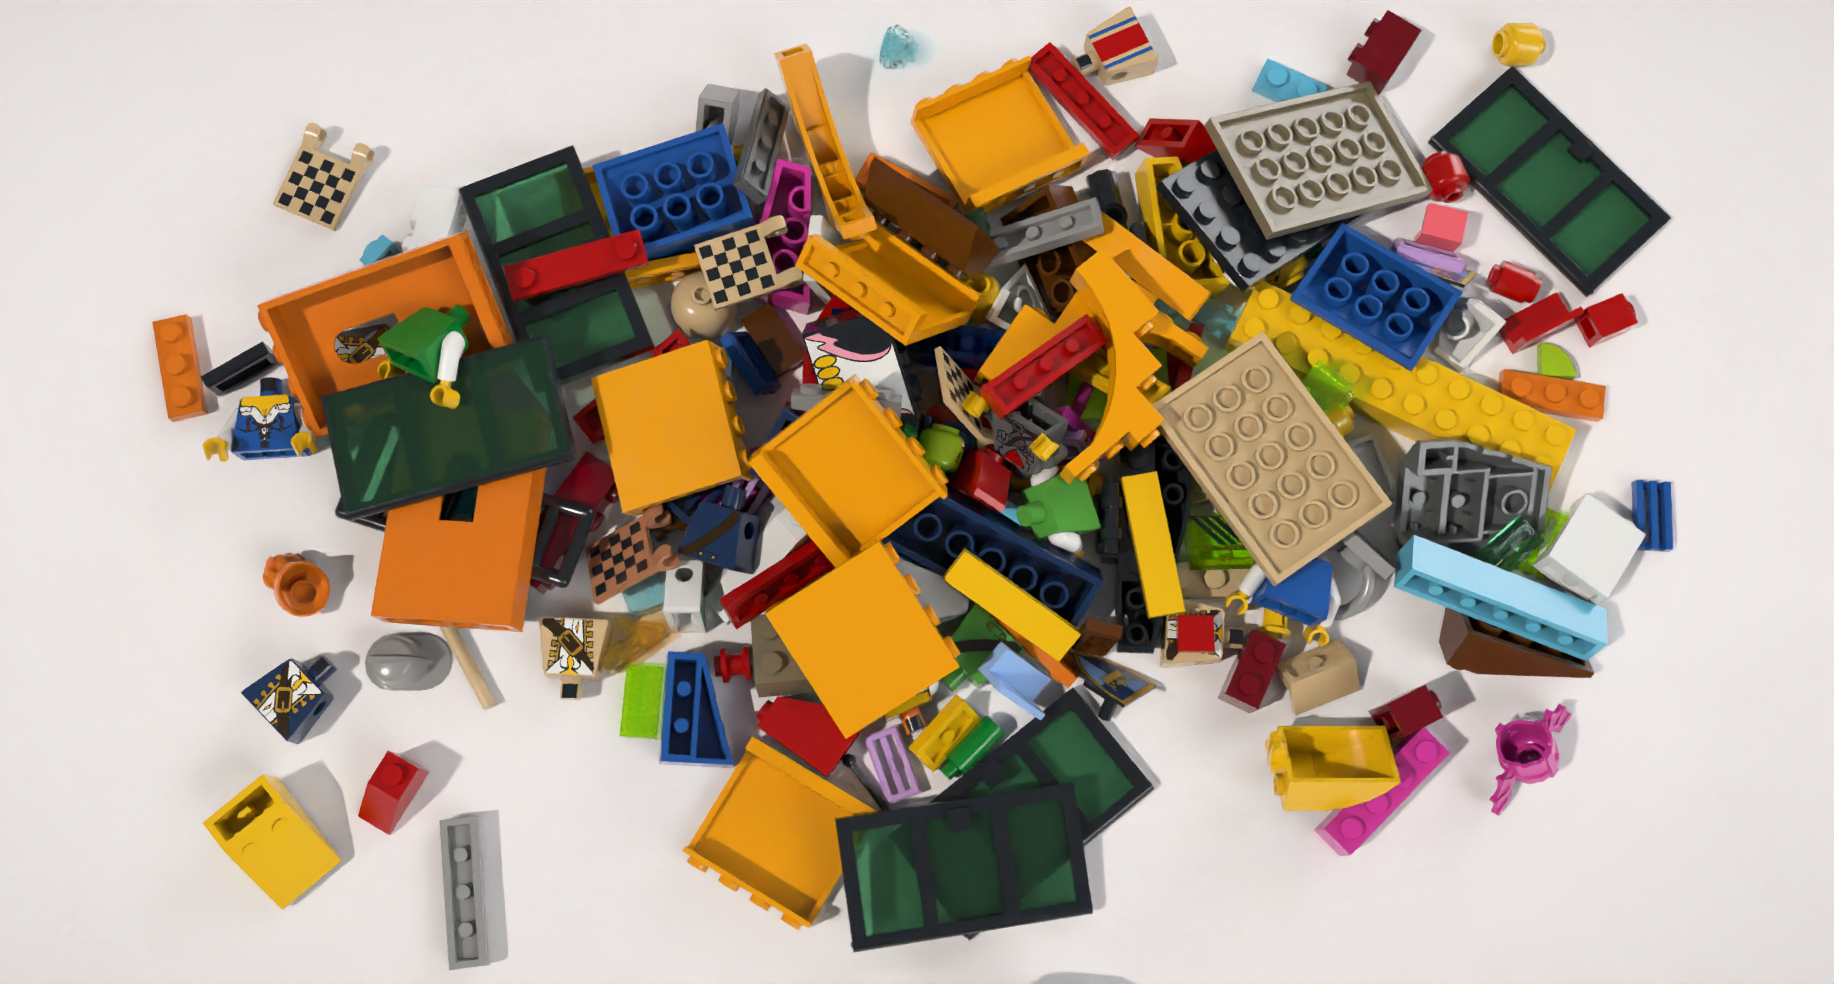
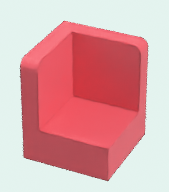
[1414,203,1468,252]

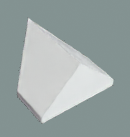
[985,263,1054,331]
[1434,297,1507,372]

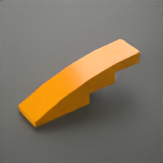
[1083,211,1212,321]

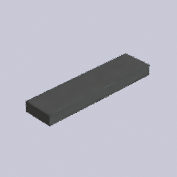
[733,88,790,205]

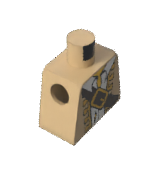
[1160,599,1244,668]
[539,617,613,700]

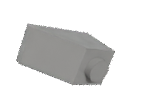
[696,84,740,145]

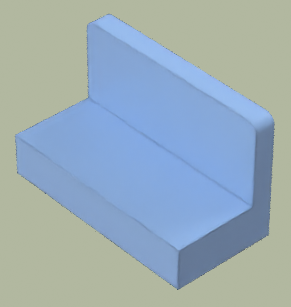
[978,642,1051,720]

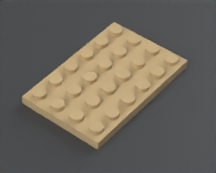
[1152,331,1393,586]

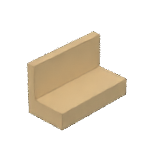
[1276,638,1360,715]

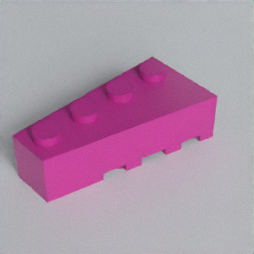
[751,158,811,315]

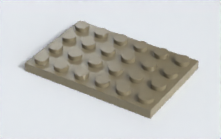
[1205,81,1433,240]

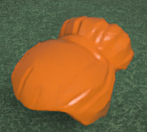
[262,553,331,617]

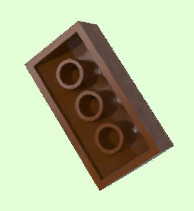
[864,157,1001,283]
[1000,185,1097,324]

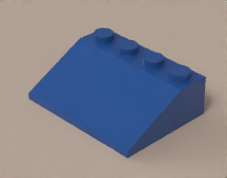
[592,123,757,261]
[1290,223,1463,372]

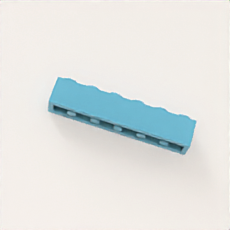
[1394,535,1608,661]

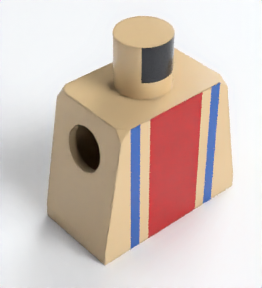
[1073,6,1158,86]

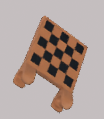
[586,504,681,605]

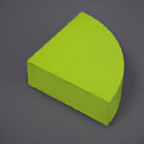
[1537,342,1576,380]

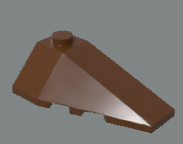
[1439,607,1594,678]

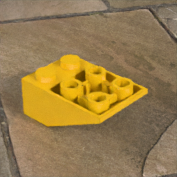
[203,774,343,910]

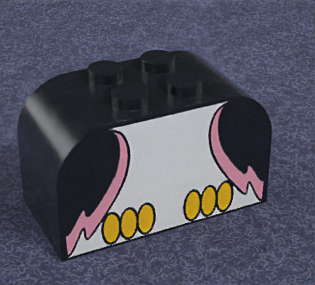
[802,309,922,429]

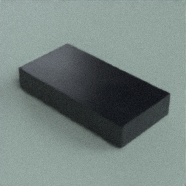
[201,341,278,396]

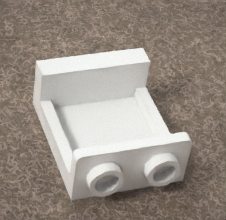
[1532,493,1646,605]

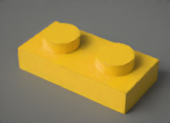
[908,695,981,773]

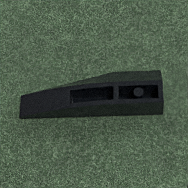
[1114,442,1190,654]

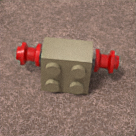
[714,614,815,698]

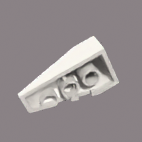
[704,493,812,625]

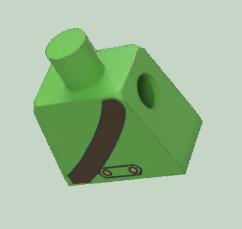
[940,603,1025,692]

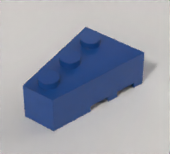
[659,651,734,768]

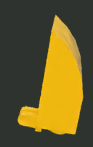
[1265,726,1401,811]

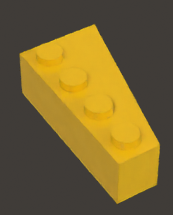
[1135,157,1230,301]

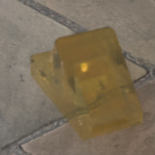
[599,616,671,676]

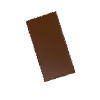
[740,303,805,378]
[1071,618,1123,657]

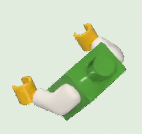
[1016,465,1101,557]

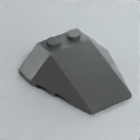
[1394,438,1552,559]

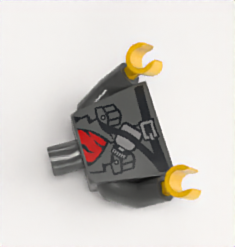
[961,391,1069,479]

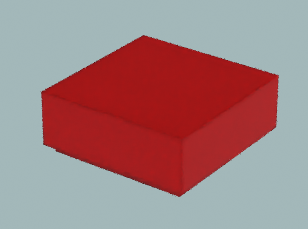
[1176,615,1215,653]

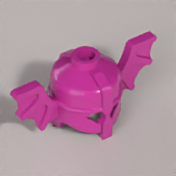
[1489,704,1572,816]

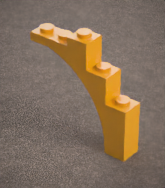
[774,43,877,240]
[1059,248,1165,485]
[974,280,1209,386]

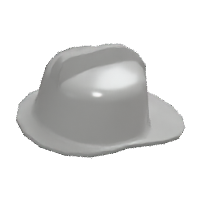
[365,633,452,691]

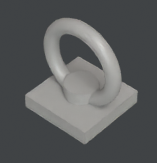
[1326,530,1395,620]

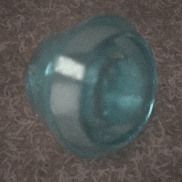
[879,24,919,69]

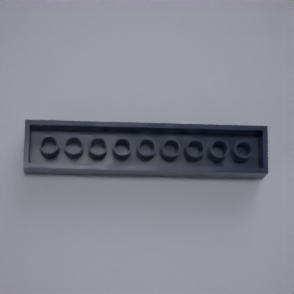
[749,401,1104,627]

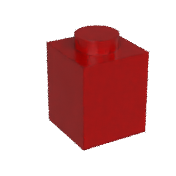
[1575,293,1638,348]

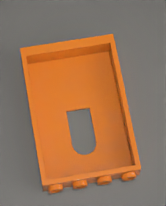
[257,230,521,438]
[371,403,553,632]

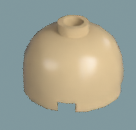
[671,271,740,341]

